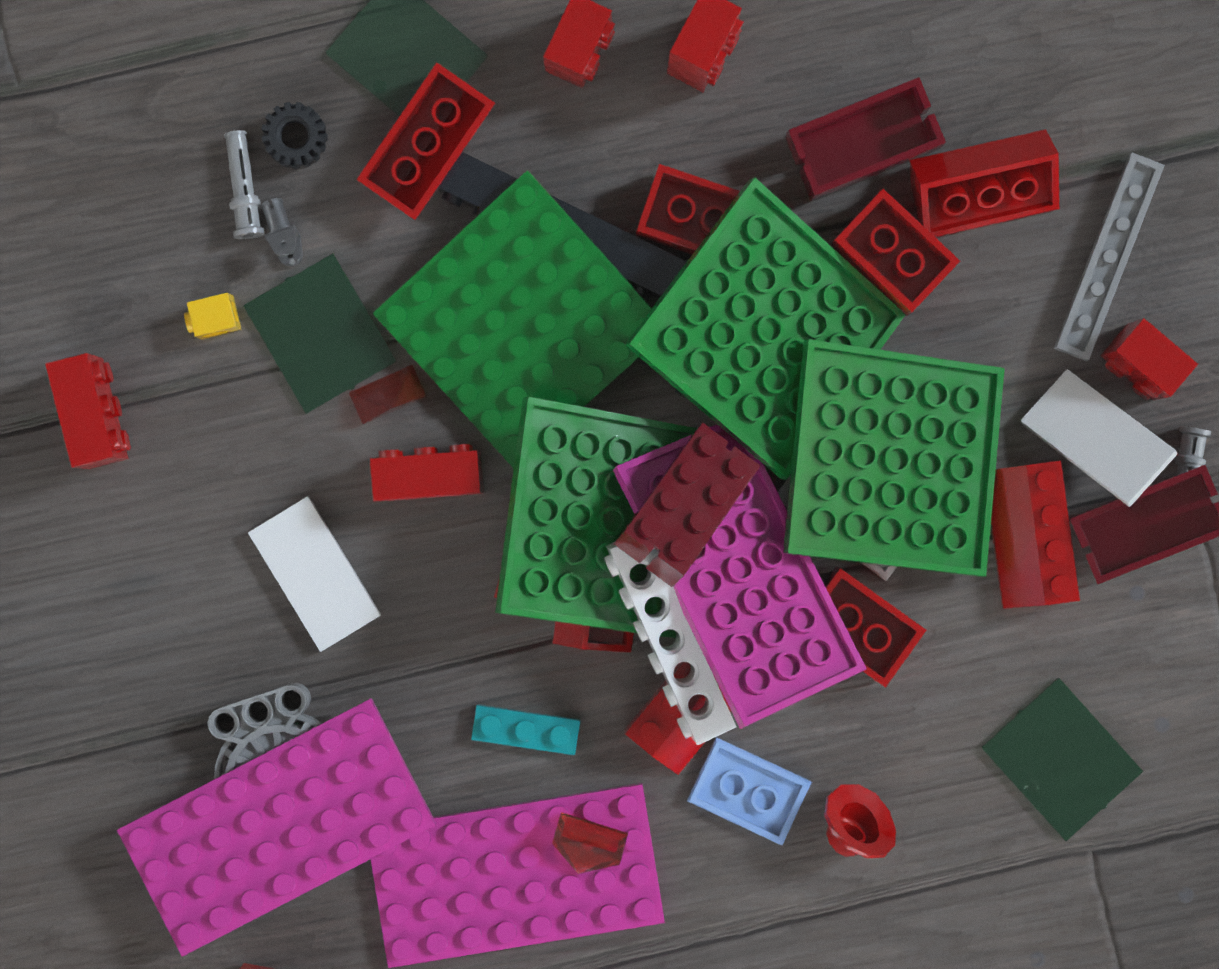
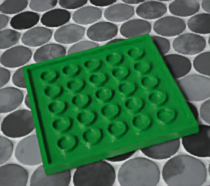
[373,170,652,469]
[625,177,906,479]
[783,339,1005,577]
[495,397,697,639]

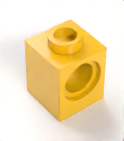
[184,293,242,339]

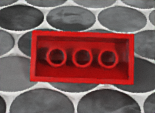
[356,62,496,221]
[909,129,1060,237]
[991,461,1080,609]
[624,662,731,775]

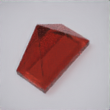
[349,365,427,425]
[552,812,628,874]

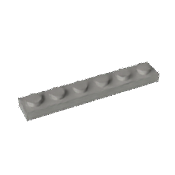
[1054,152,1165,361]

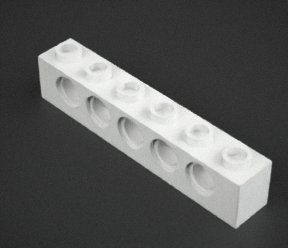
[604,542,736,745]

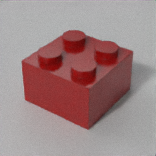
[543,0,616,89]
[1100,318,1198,401]

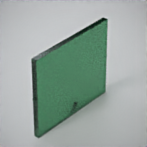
[326,0,488,116]
[243,253,397,414]
[981,678,1144,841]

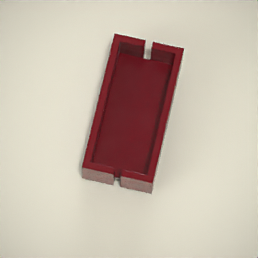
[785,77,946,201]
[614,423,761,587]
[1070,465,1219,585]

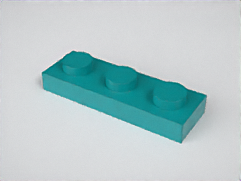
[471,704,580,755]

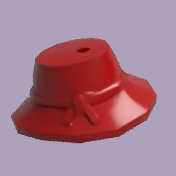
[824,784,896,858]

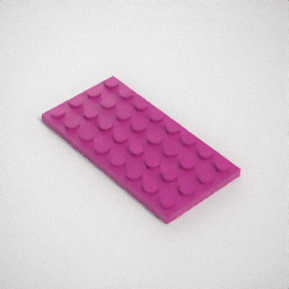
[613,424,867,729]
[117,698,436,957]
[371,783,665,968]

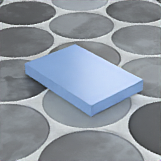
[687,737,812,845]

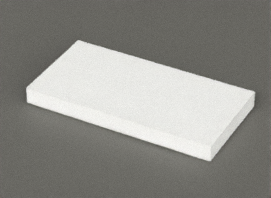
[1021,369,1177,507]
[248,496,381,652]

